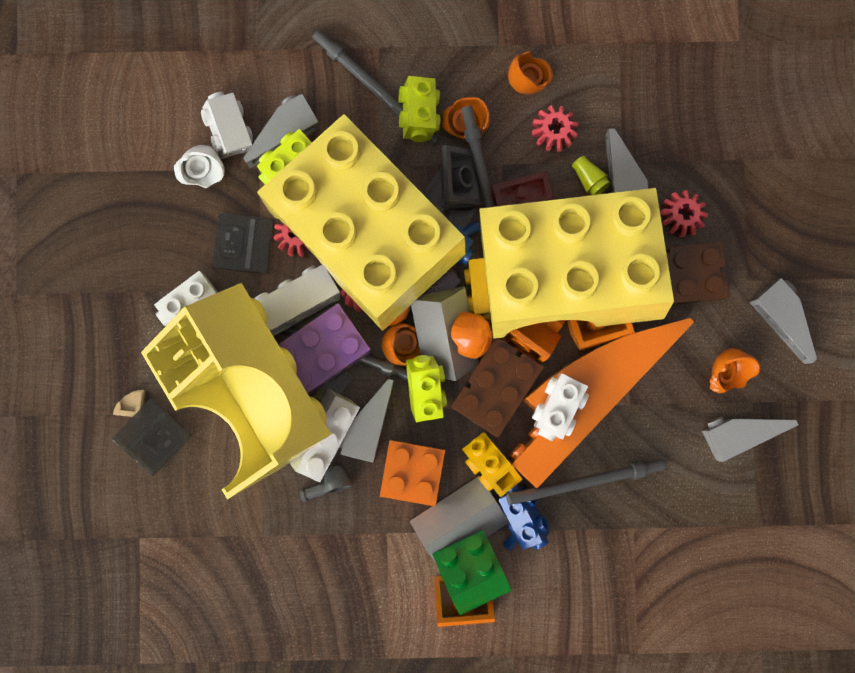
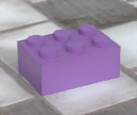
[278,303,372,395]

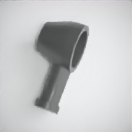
[299,465,352,503]

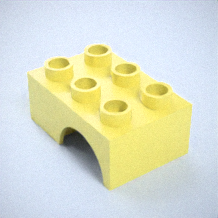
[257,114,466,331]
[479,188,674,339]
[141,283,332,499]

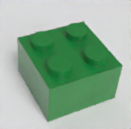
[432,530,512,615]

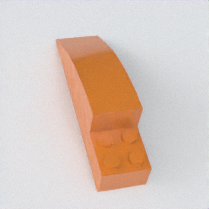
[508,318,694,488]

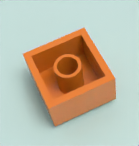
[380,440,445,506]

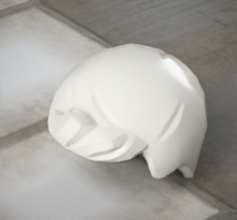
[174,145,225,188]

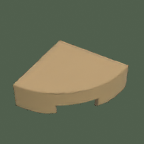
[113,390,146,418]

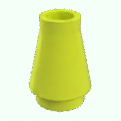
[572,156,611,195]

